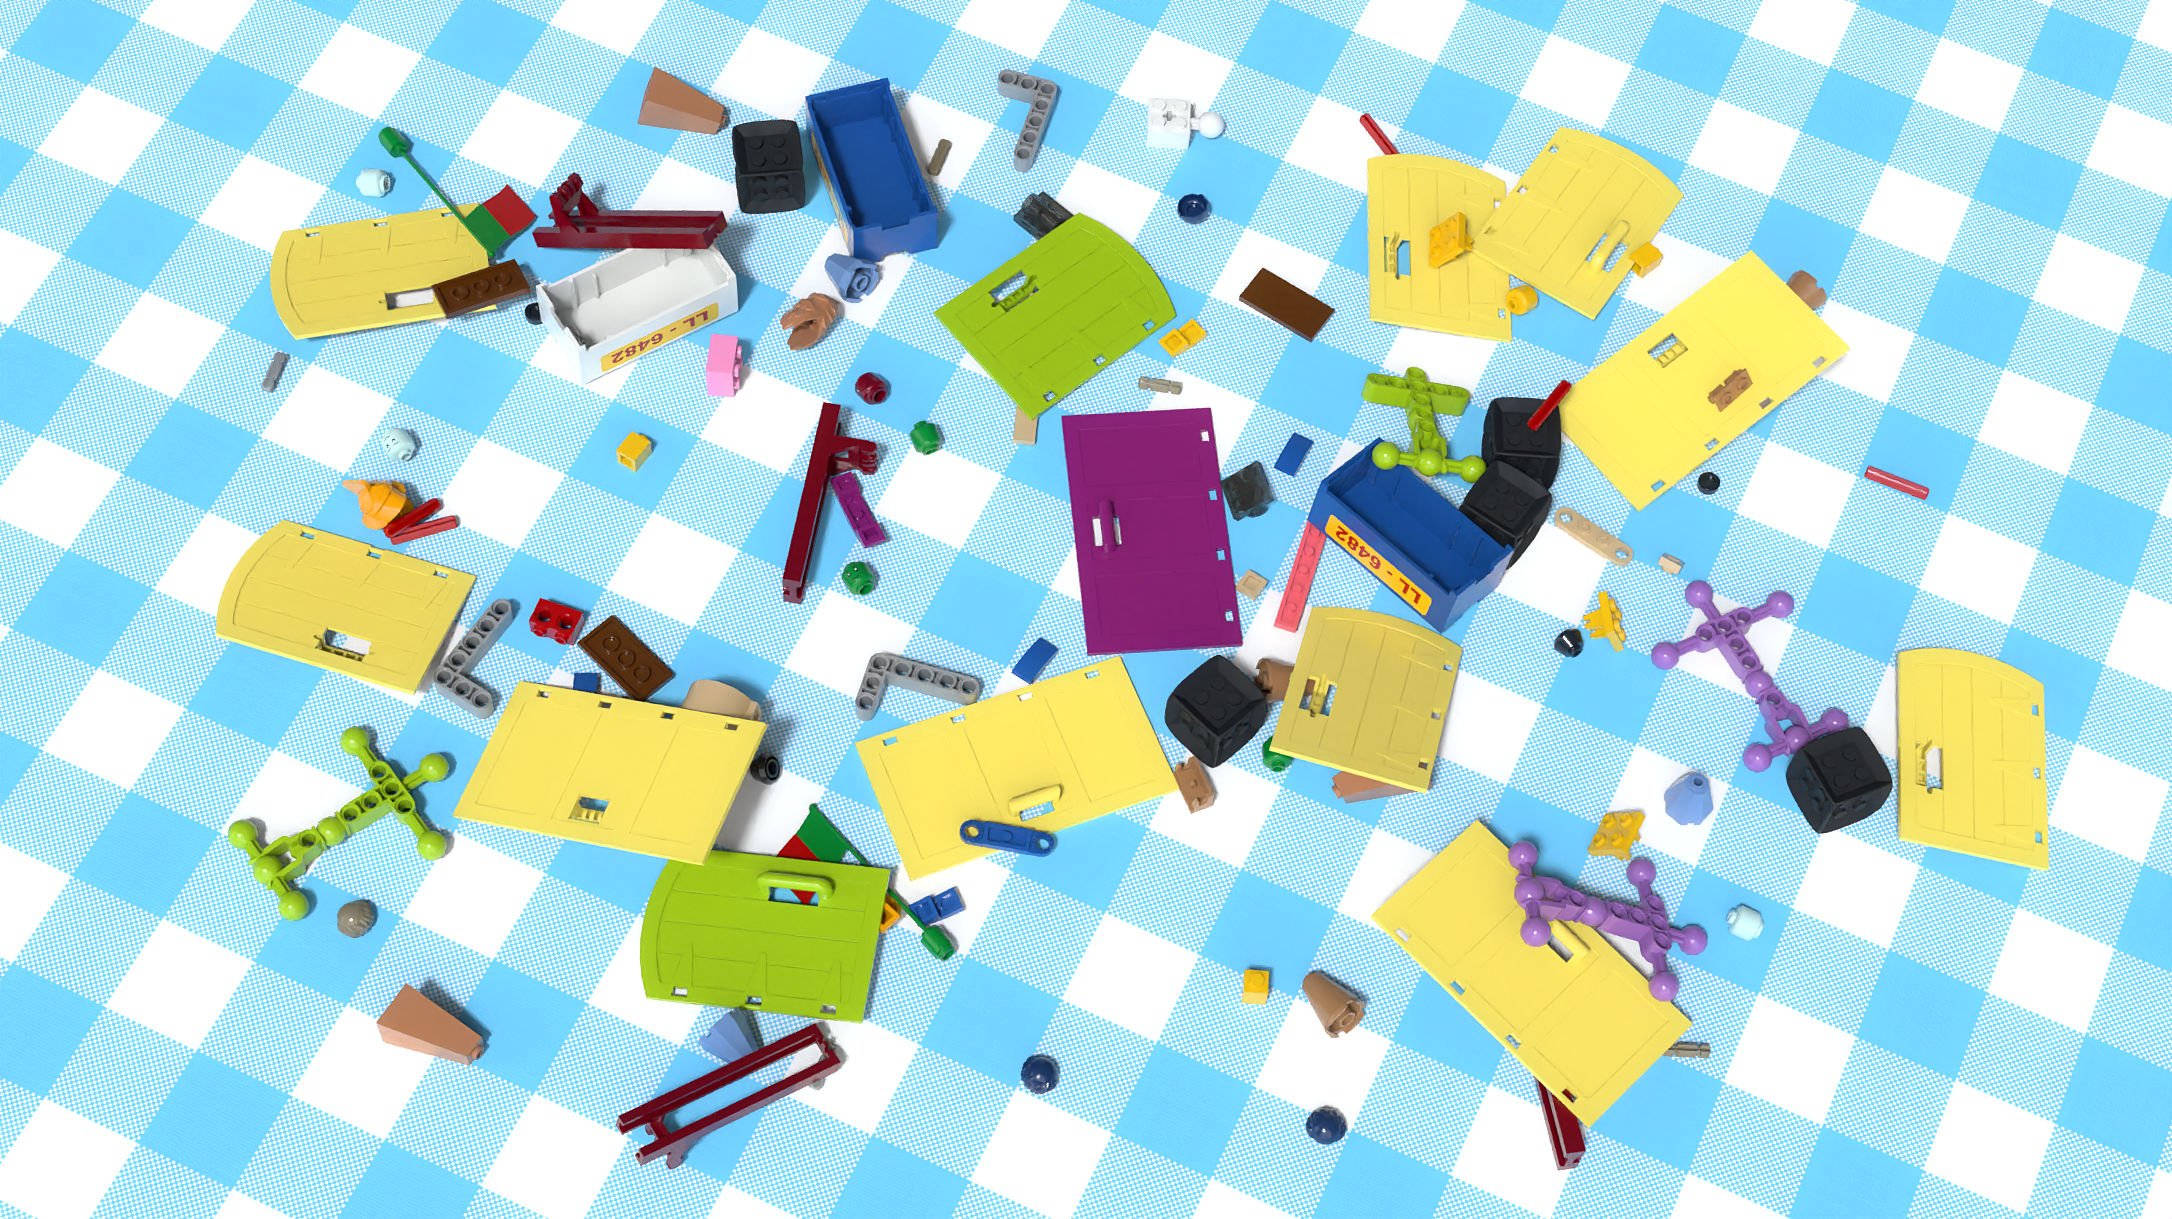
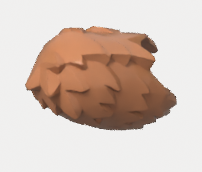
[780,292,839,350]

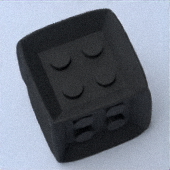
[732,119,805,214]
[1481,397,1561,490]
[1458,460,1552,570]
[1164,655,1267,768]
[1786,727,1893,834]

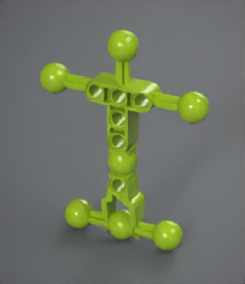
[227,726,449,921]

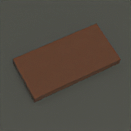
[431,259,531,319]
[1239,267,1335,343]
[577,615,674,702]

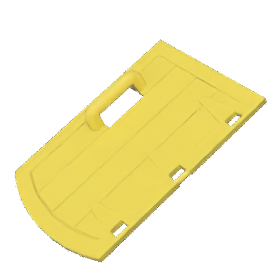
[1470,127,1684,321]
[1367,154,1512,343]
[270,202,496,340]
[216,520,476,695]
[1269,607,1463,794]
[1897,648,2049,871]

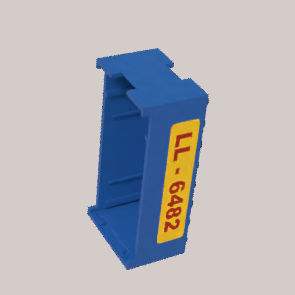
[805,77,938,263]
[1307,437,1515,634]

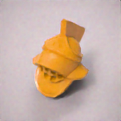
[341,479,414,530]

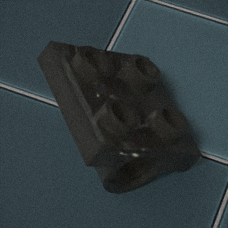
[1013,191,1074,240]
[1220,460,1275,521]

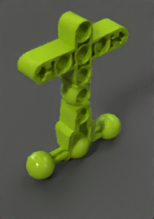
[1361,367,1487,483]

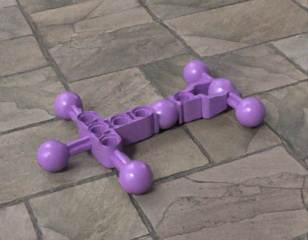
[1651,580,1850,773]
[1508,841,1708,1002]

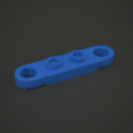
[959,820,1054,857]

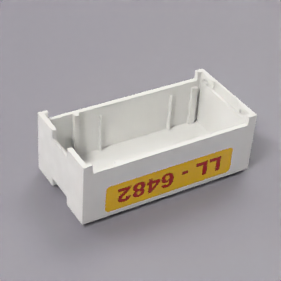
[536,243,739,385]

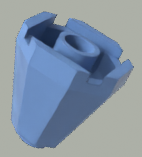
[824,253,879,303]
[1663,773,1714,825]
[698,1007,759,1064]

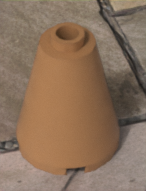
[1786,270,1827,310]
[1254,658,1316,704]
[1302,972,1366,1038]

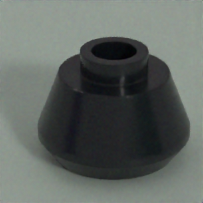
[1554,628,1584,658]
[750,753,780,785]

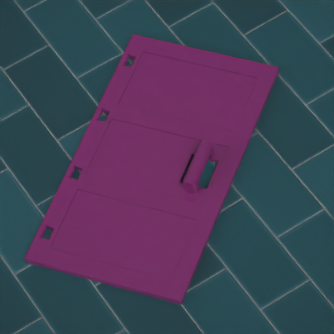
[1061,408,1243,656]

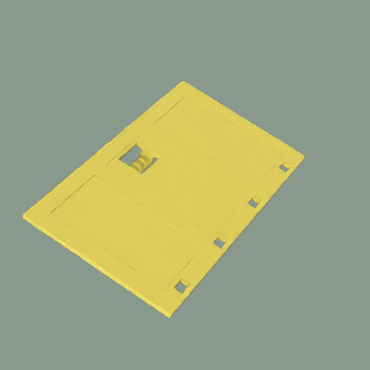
[1558,250,1850,512]
[855,656,1179,882]
[452,681,767,866]
[1370,820,1693,1128]

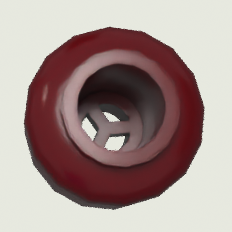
[855,372,887,405]

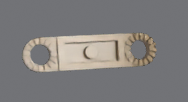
[1554,507,1633,567]

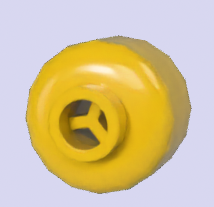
[1506,285,1538,315]

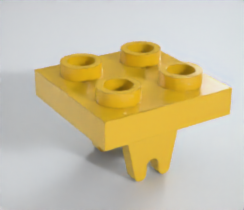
[1429,212,1474,269]
[1583,591,1626,652]
[1587,811,1645,861]

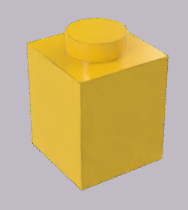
[1629,242,1663,279]
[616,431,652,472]
[1241,969,1269,1005]

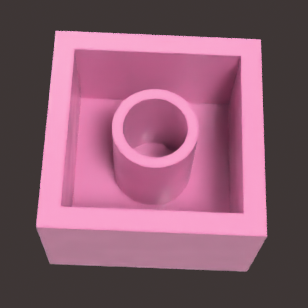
[706,334,743,397]

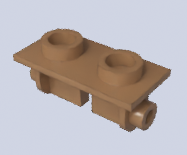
[1707,368,1753,412]

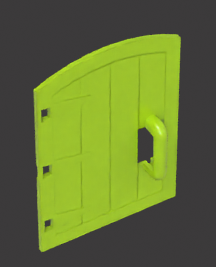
[933,212,1176,421]
[640,850,891,1024]

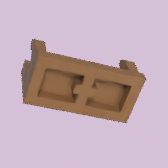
[1173,756,1214,814]

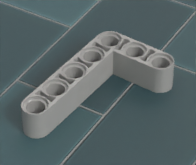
[997,69,1057,173]
[433,599,514,719]
[855,653,979,721]

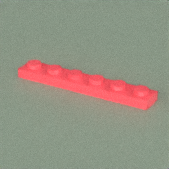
[1273,520,1326,633]

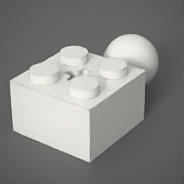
[1146,98,1224,149]

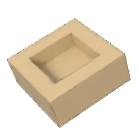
[1657,552,1685,574]
[1236,570,1268,601]

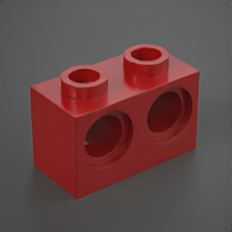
[529,598,585,646]

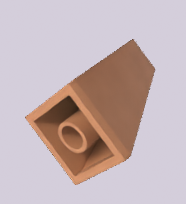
[637,67,726,135]
[1331,762,1433,804]
[376,983,484,1066]

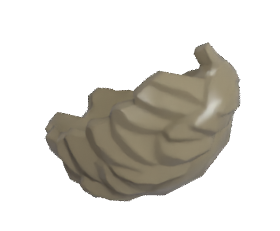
[337,900,375,938]

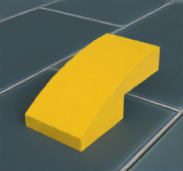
[1158,318,1207,358]

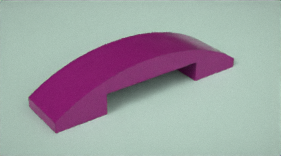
[830,471,886,549]

